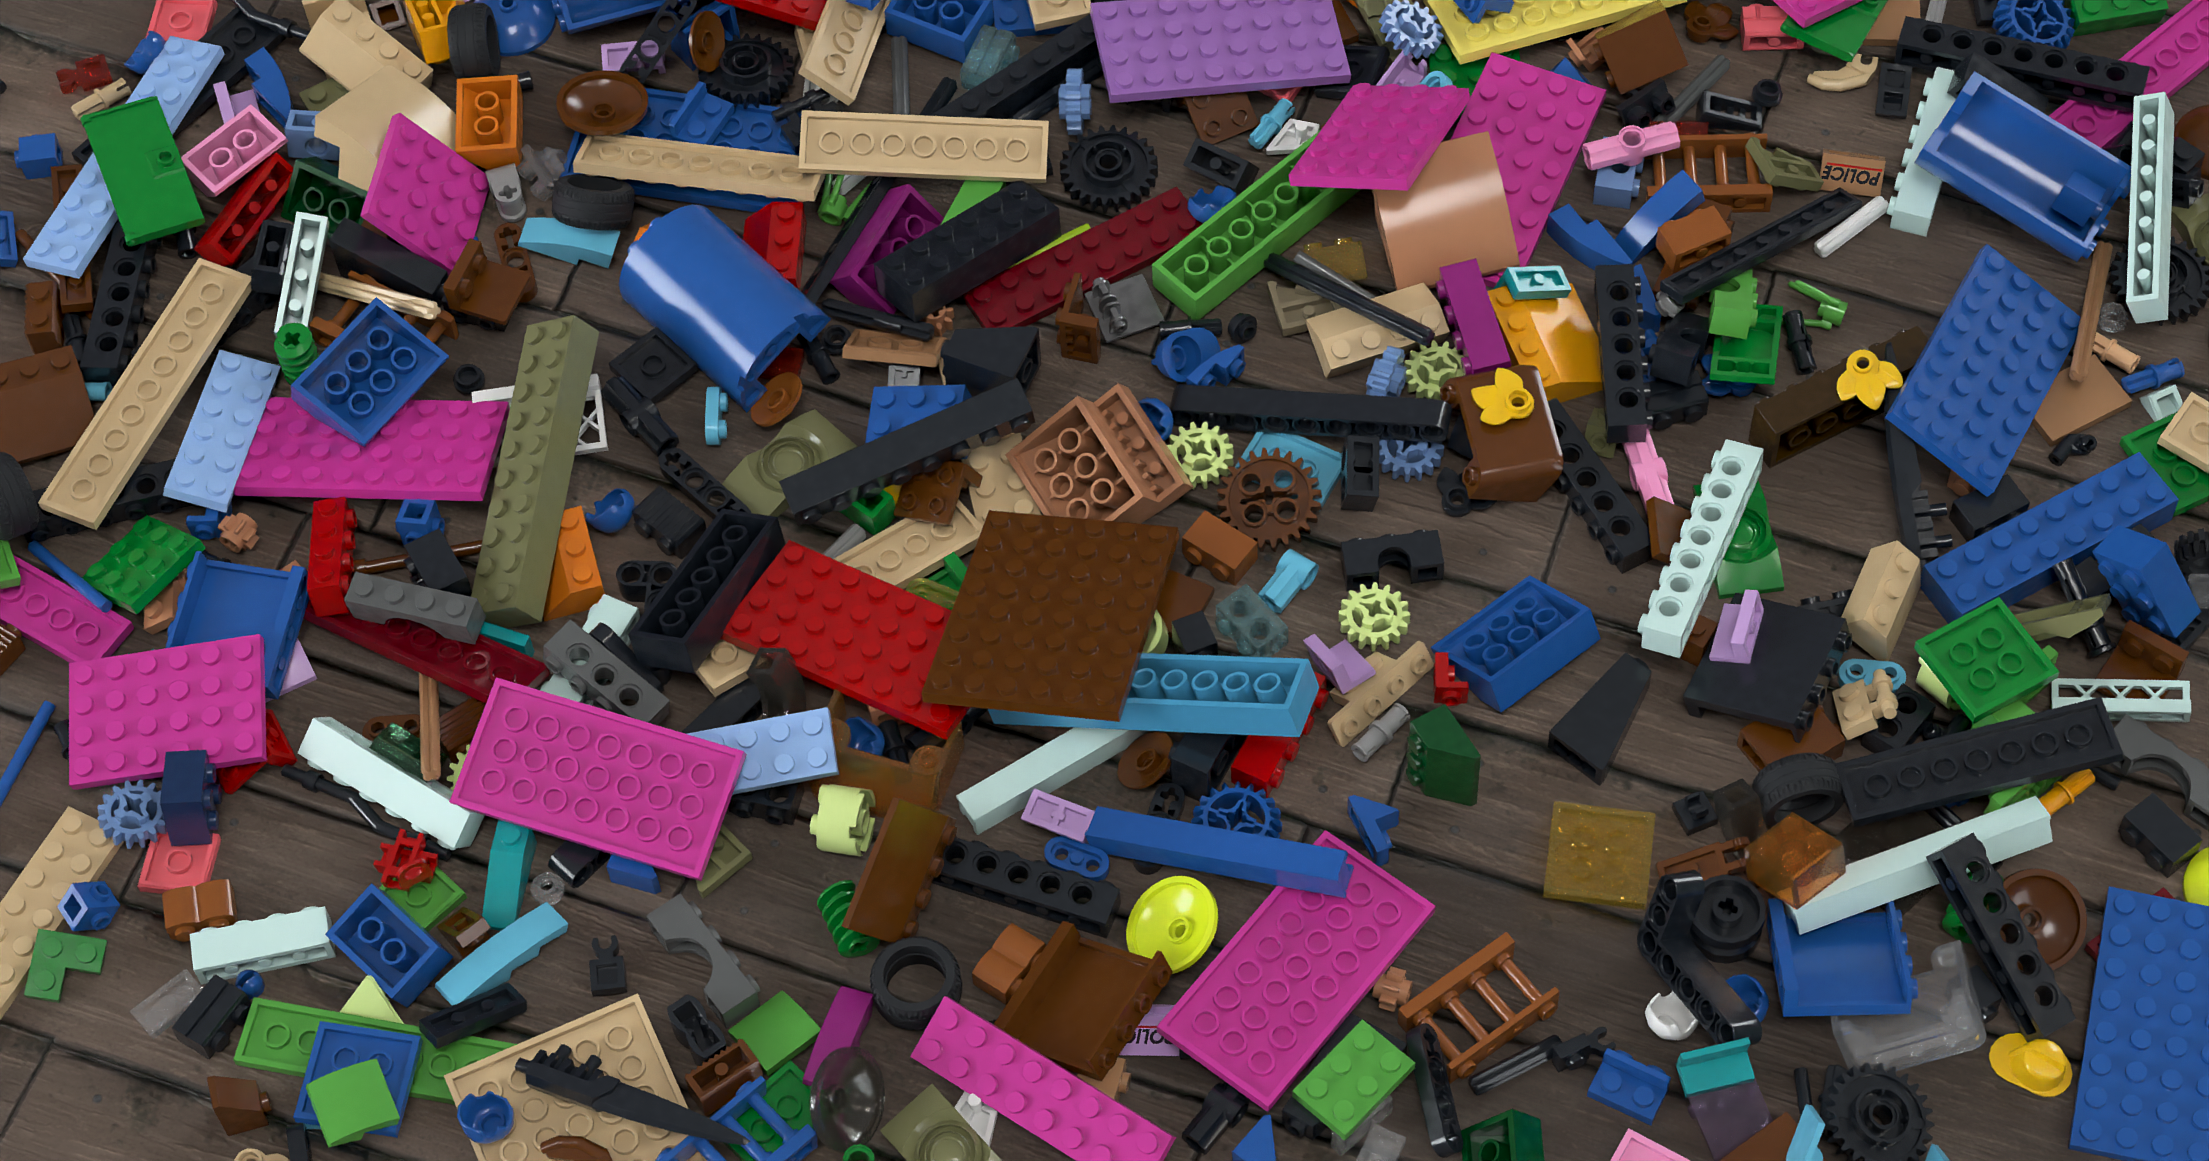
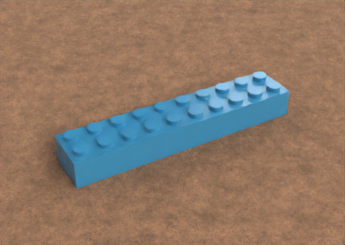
[988,653,1320,737]

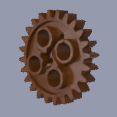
[1217,448,1322,552]

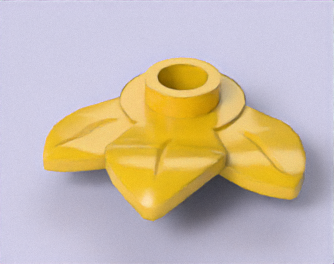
[1837,350,1903,410]
[1471,367,1534,425]

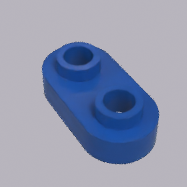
[1044,836,1110,881]

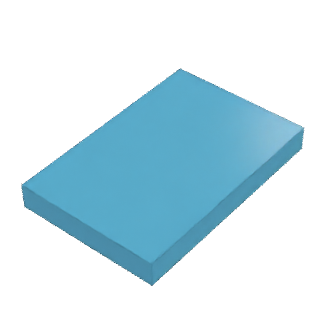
[1235,432,1341,511]

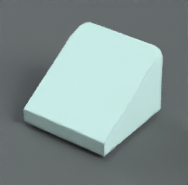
[2139,384,2183,422]

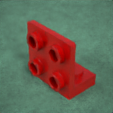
[216,708,297,794]

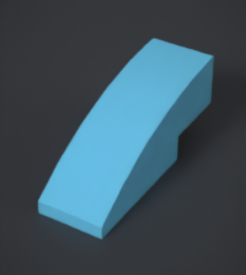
[518,217,620,268]

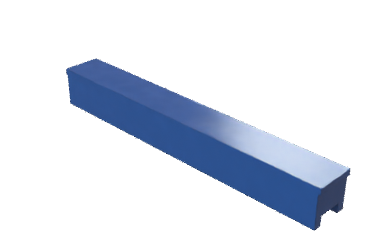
[1084,806,1354,898]

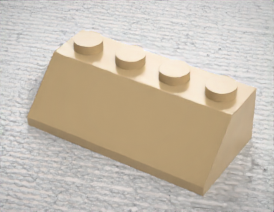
[299,0,433,91]
[1305,282,1450,379]

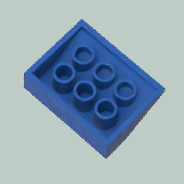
[291,297,449,447]
[1431,575,1601,712]

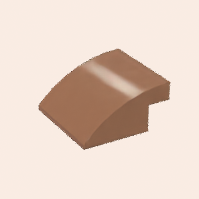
[1372,131,1520,291]
[1005,383,1194,524]

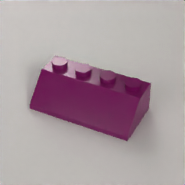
[830,184,944,314]
[1435,258,1511,375]

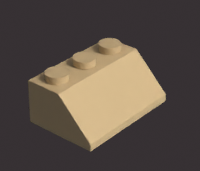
[1841,540,1921,661]

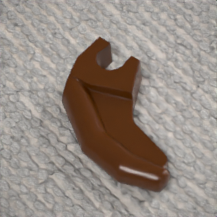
[540,1135,613,1161]

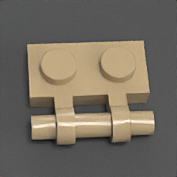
[1832,669,1898,740]

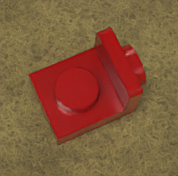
[1433,652,1469,706]

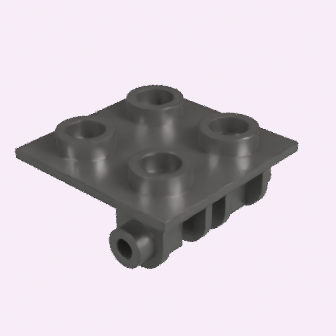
[1084,274,1165,343]

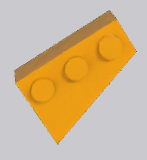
[403,0,465,64]

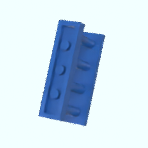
[655,1076,818,1161]

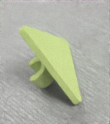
[340,975,404,1024]

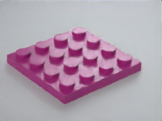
[360,113,489,276]

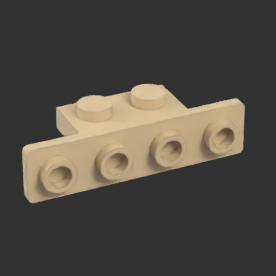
[1327,641,1434,747]

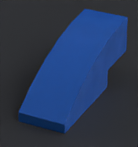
[244,47,294,130]
[1614,169,1705,264]
[1547,203,1633,270]

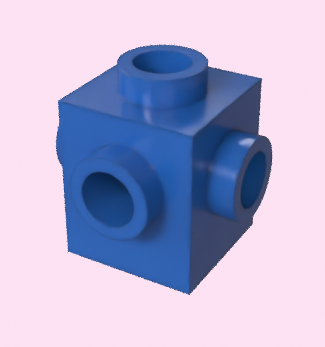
[395,499,445,545]
[57,881,121,931]

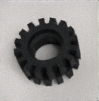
[2174,528,2209,582]

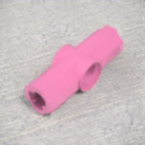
[1582,121,1680,171]
[1622,429,1674,518]

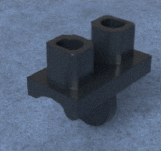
[1616,78,1676,128]

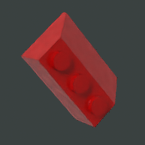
[743,202,807,291]

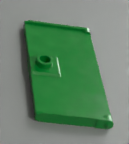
[1780,0,1888,62]
[80,96,205,246]

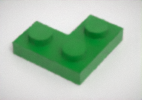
[24,928,108,1003]

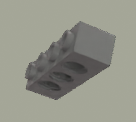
[543,619,670,725]

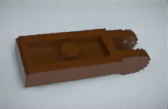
[1656,837,1756,881]

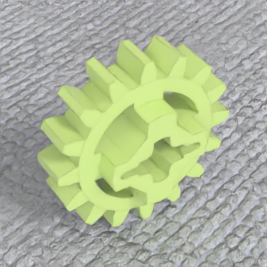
[1404,340,1464,400]
[1167,422,1234,489]
[1339,582,1410,652]

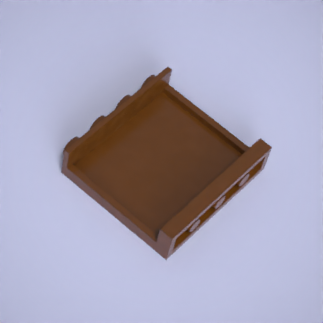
[994,921,1173,1081]

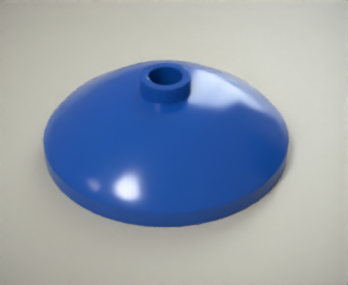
[473,0,557,57]

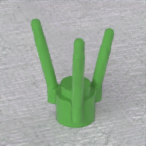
[817,174,872,226]
[1782,280,1848,331]

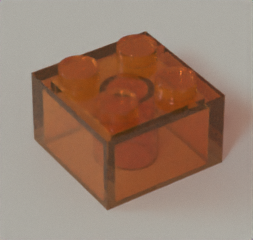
[1744,812,1846,910]

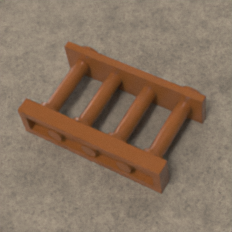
[1644,133,1773,213]
[309,270,459,348]
[1398,932,1560,1084]

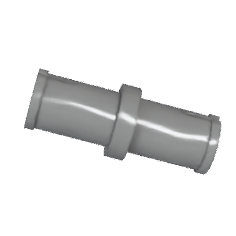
[1351,703,1410,762]

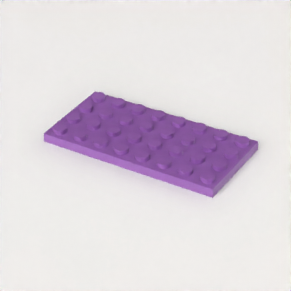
[1090,0,1351,103]

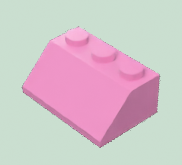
[181,104,288,197]

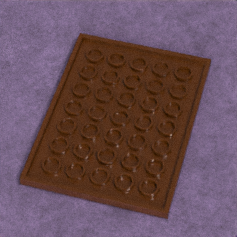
[922,510,1179,722]

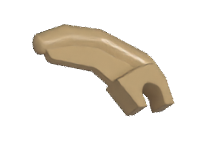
[1807,54,1879,92]

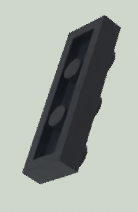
[419,982,527,1049]

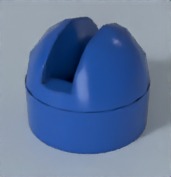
[235,969,265,1000]

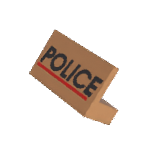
[1820,149,1886,197]

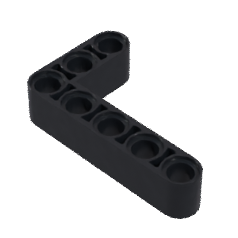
[1637,870,1762,1045]

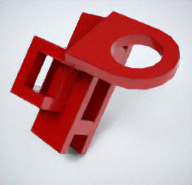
[373,829,439,892]

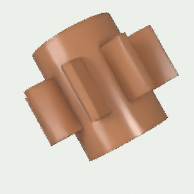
[919,306,954,337]
[217,513,260,553]
[1372,966,1413,1012]

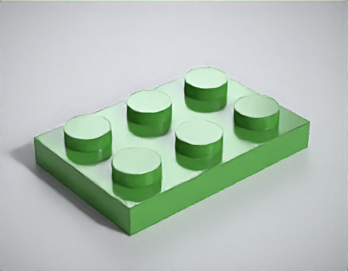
[1292,1019,1415,1140]

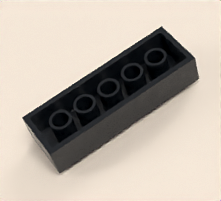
[874,181,1061,323]
[628,509,786,674]

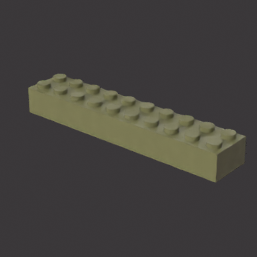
[471,315,599,628]

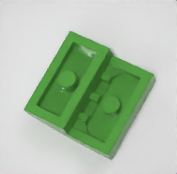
[727,990,821,1076]
[306,1058,400,1147]

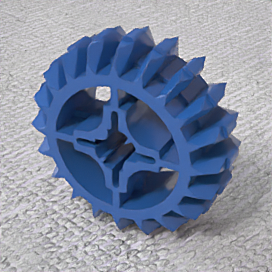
[1992,0,2075,49]
[1191,781,1282,839]

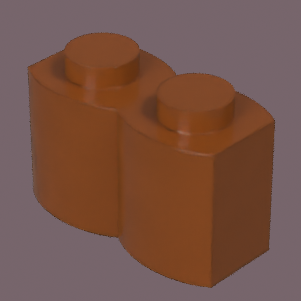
[162,879,238,942]
[972,923,1046,1005]

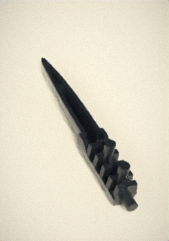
[1884,342,1953,573]
[515,1044,750,1145]

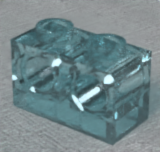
[1215,584,1288,657]

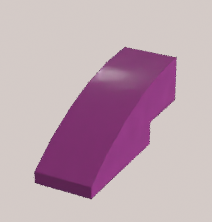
[802,985,873,1093]

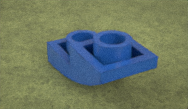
[1186,344,1246,386]

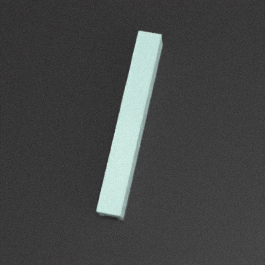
[956,727,1153,835]
[1780,796,2053,935]

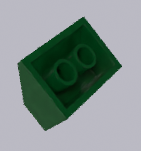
[280,157,368,239]
[1406,704,1481,806]
[1461,1109,1545,1161]

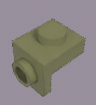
[1585,407,1617,458]

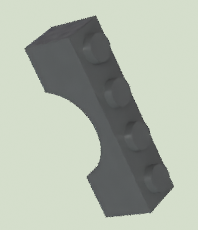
[344,572,486,645]
[2108,714,2209,832]
[646,893,760,1029]

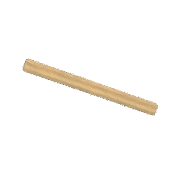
[317,272,441,320]

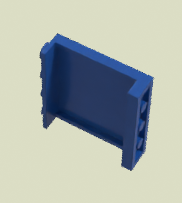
[165,551,309,700]
[1766,898,1918,1017]

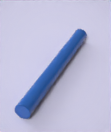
[28,541,112,613]
[0,701,56,807]

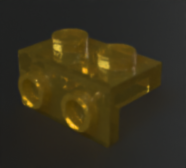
[1302,237,1368,281]

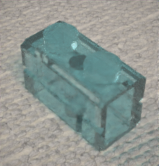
[960,25,1020,90]

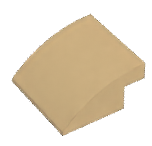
[314,65,478,191]

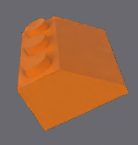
[455,75,523,170]
[543,506,605,621]

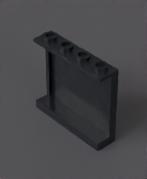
[1683,593,1852,743]

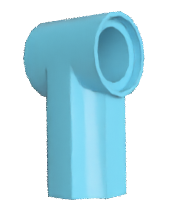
[1258,549,1319,614]

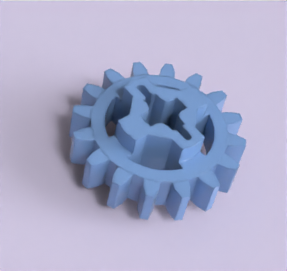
[1379,0,1444,59]
[1059,69,1092,135]
[1366,346,1407,397]
[1379,439,1444,482]
[98,780,167,849]

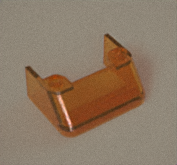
[809,689,965,819]

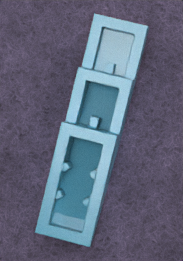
[435,902,568,1006]

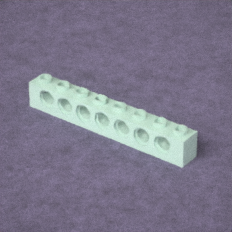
[1638,439,1764,658]

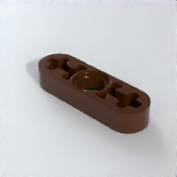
[494,223,538,302]

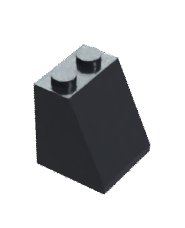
[940,326,1042,397]

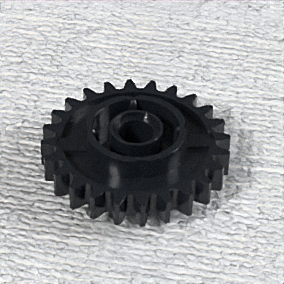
[697,33,795,109]
[1060,125,1158,213]
[2108,236,2209,326]
[1821,1062,1935,1161]

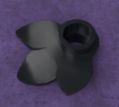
[1437,467,1497,517]

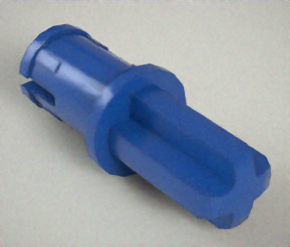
[2121,358,2185,394]

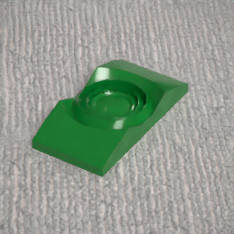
[1709,304,1783,385]
[1692,480,1784,599]

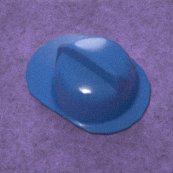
[1151,328,1220,382]

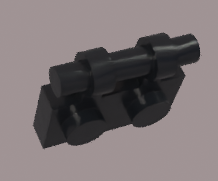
[771,88,842,154]

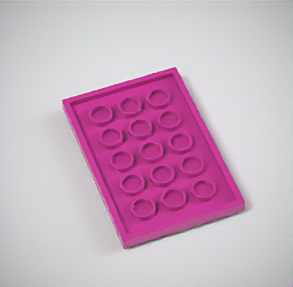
[1288,83,1470,191]
[69,634,267,790]

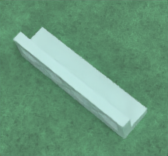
[2051,678,2191,722]

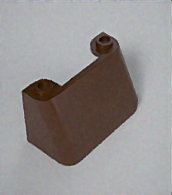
[1440,365,1564,502]

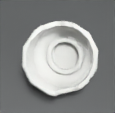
[1645,991,1699,1040]

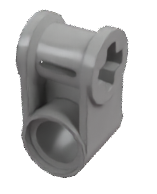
[485,163,527,222]

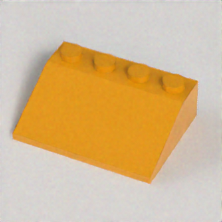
[1487,283,1602,403]

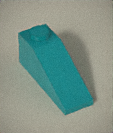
[482,820,537,931]

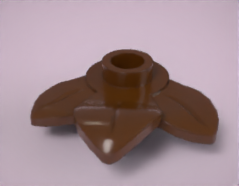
[1684,1,1739,43]

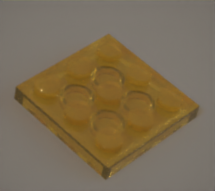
[1543,801,1656,910]

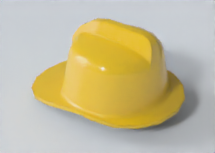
[1989,1033,2073,1097]

